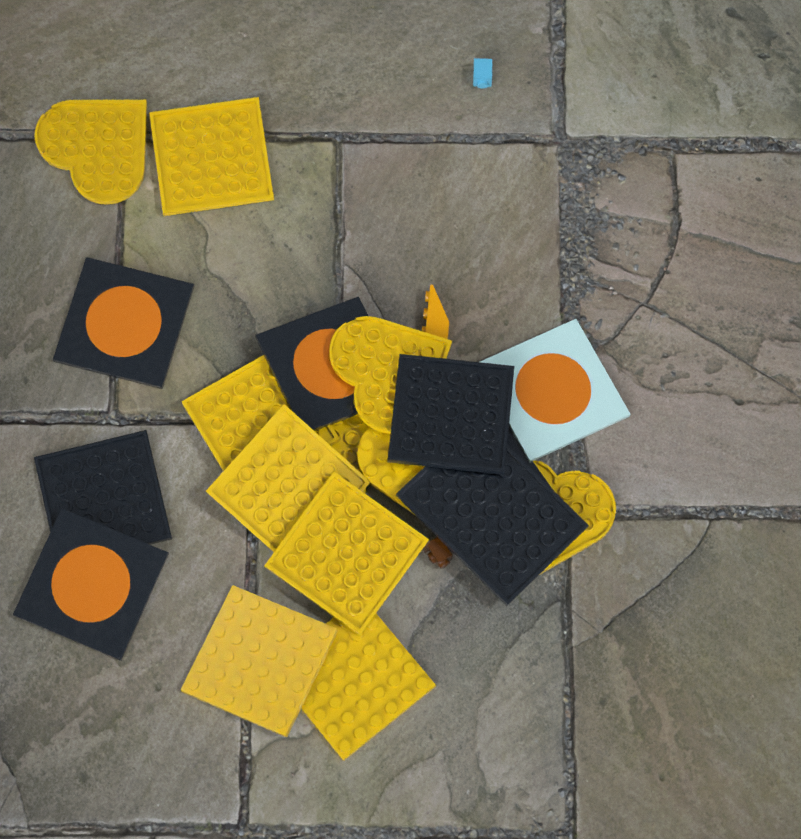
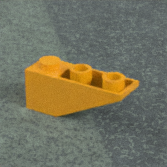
[422,284,449,339]

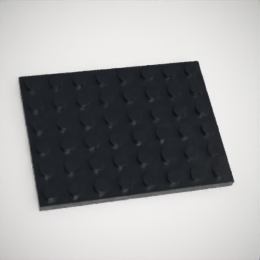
[396,445,589,606]

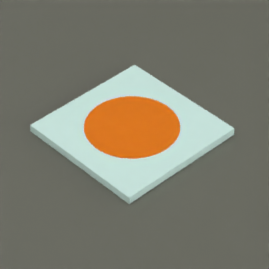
[480,319,631,462]

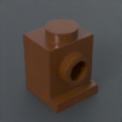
[423,537,452,569]

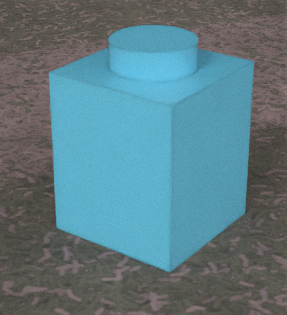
[473,58,492,88]

